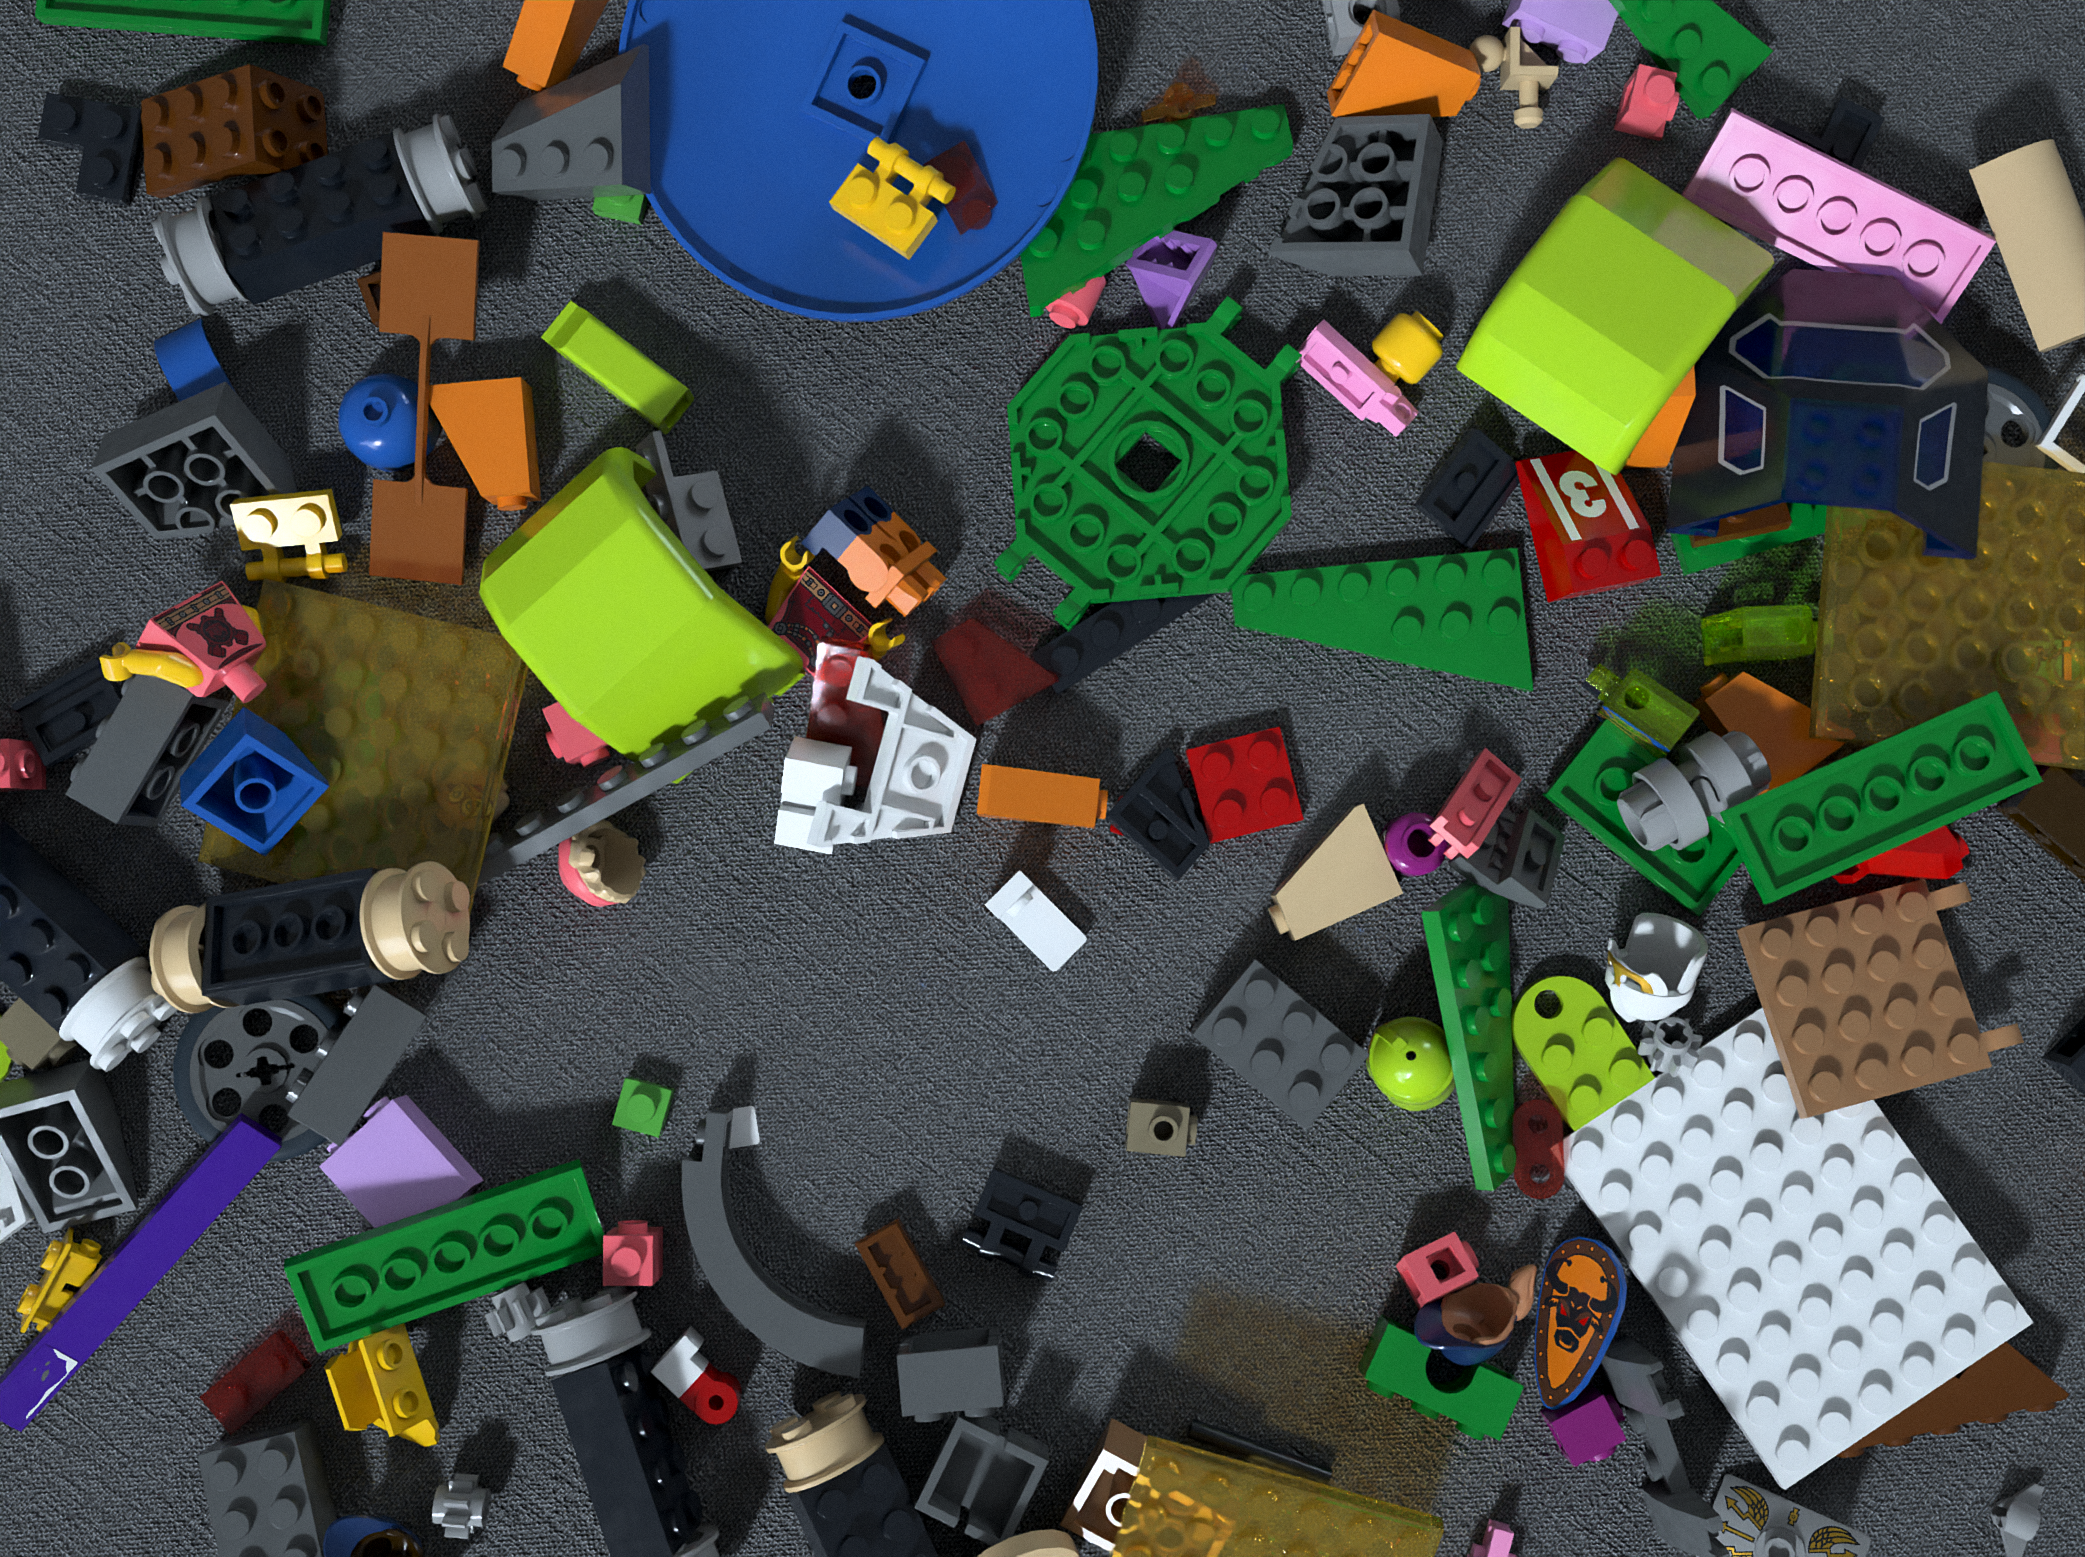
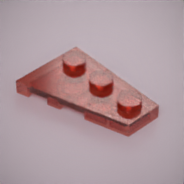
[806,635,885,788]

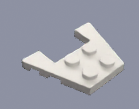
[806,656,976,848]

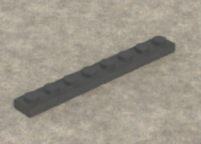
[440,692,775,892]

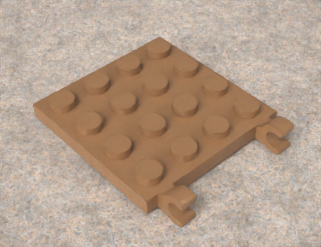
[1736,879,2024,1119]

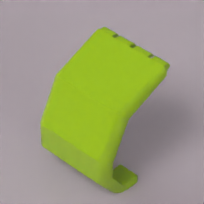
[1455,157,1774,475]
[479,447,806,784]

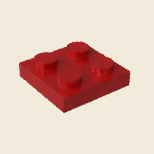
[1185,726,1304,844]

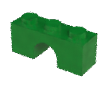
[1357,1314,1524,1441]

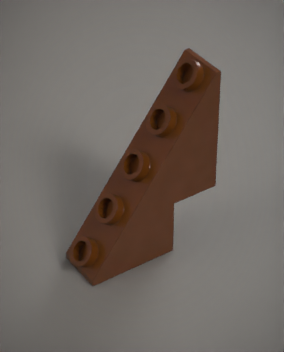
[1836,1342,2069,1458]

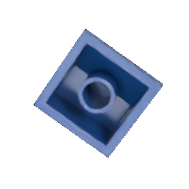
[180,707,329,856]

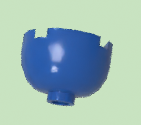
[338,373,440,472]

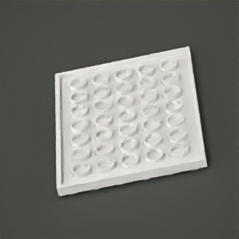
[1548,1006,2034,1490]

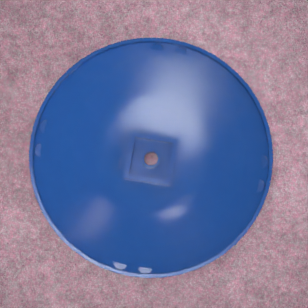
[618,0,1099,322]

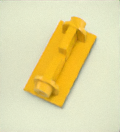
[16,1227,102,1333]

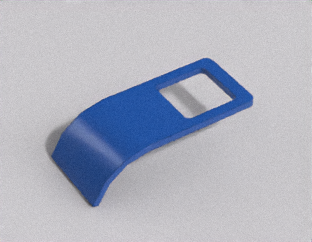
[154,318,236,402]

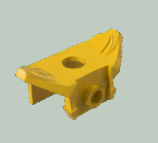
[323,1323,440,1447]

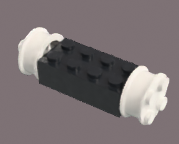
[0,820,178,1072]

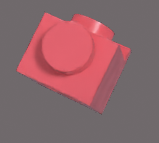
[1614,64,1680,141]
[0,738,46,792]
[1396,1231,1479,1310]

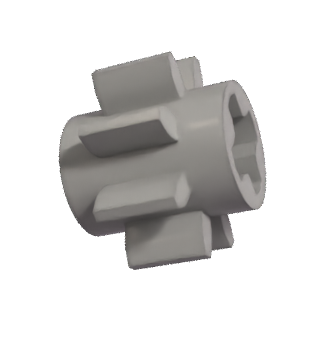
[1637,1016,1703,1078]
[485,1281,551,1343]
[432,1473,491,1539]

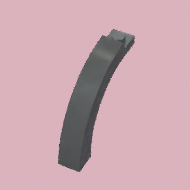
[681,1107,868,1378]

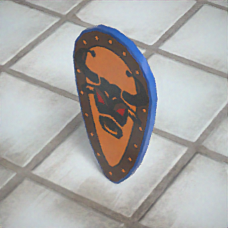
[1534,1237,1627,1410]

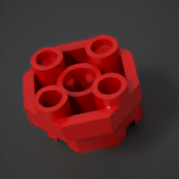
[1832,825,1970,884]

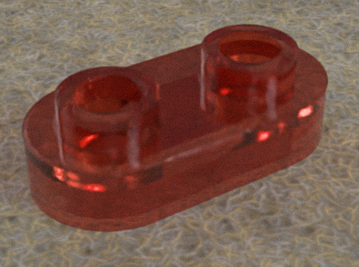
[1512,1099,1565,1199]

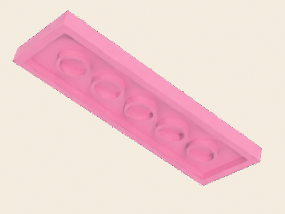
[1681,108,1996,324]

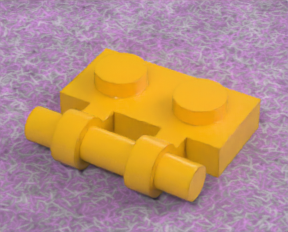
[829,137,956,260]
[230,489,348,584]

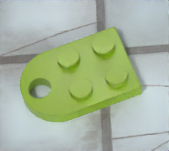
[1511,975,1655,1132]

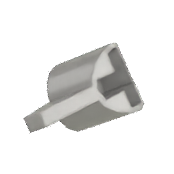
[1990,1483,2044,1557]

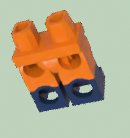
[801,485,947,617]

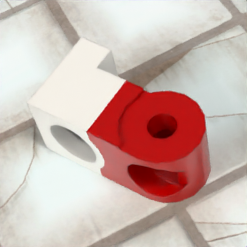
[651,1326,742,1425]

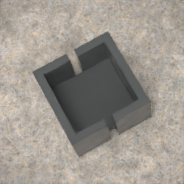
[897,1326,1005,1422]
[914,1411,1049,1546]

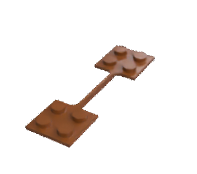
[369,232,480,585]

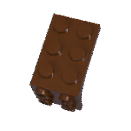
[141,64,328,198]

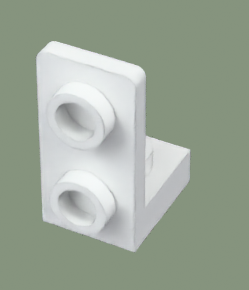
[985,870,1087,971]

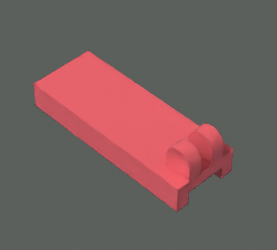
[1428,747,1522,860]

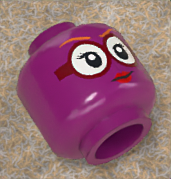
[1379,812,1448,877]

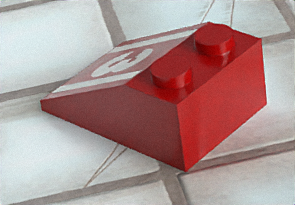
[1515,450,1661,603]

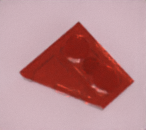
[931,618,1060,726]

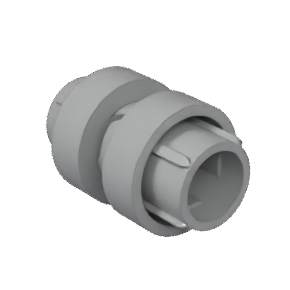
[1617,731,1771,851]

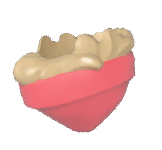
[558,819,646,907]

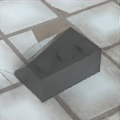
[492,44,651,202]
[1268,114,1443,276]
[91,381,298,539]

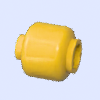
[1371,311,1444,384]

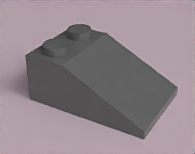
[0,1059,139,1233]

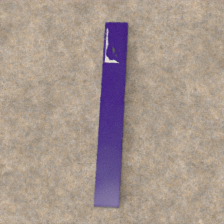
[0,1113,282,1432]

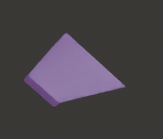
[1125,230,1217,330]

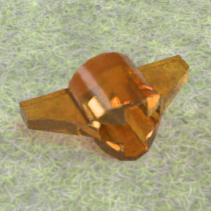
[1141,82,1217,122]

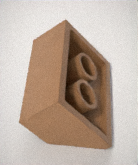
[1060,1418,1242,1557]

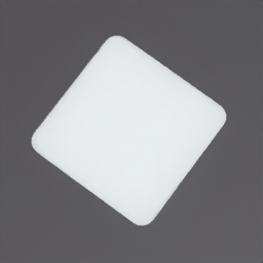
[729,1106,760,1149]

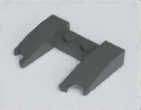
[1598,1335,1730,1557]

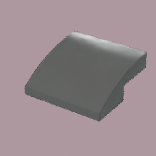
[1447,807,1565,909]

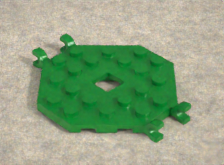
[994,296,1302,632]

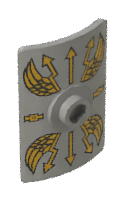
[1696,1474,1871,1557]

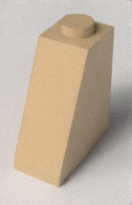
[1268,804,1403,941]

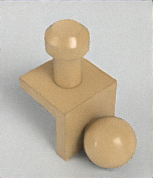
[1469,27,1558,129]

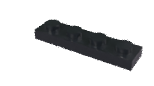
[1031,593,1217,696]

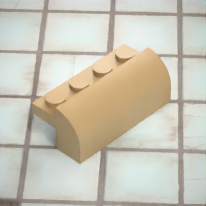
[1969,139,2085,353]

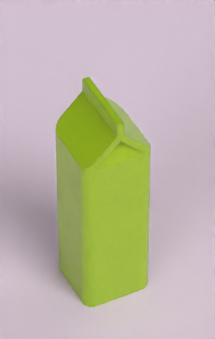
[541,300,694,435]

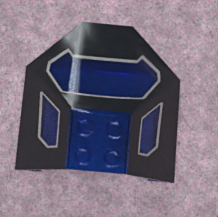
[1666,269,1988,560]

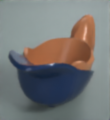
[1414,1264,1537,1366]

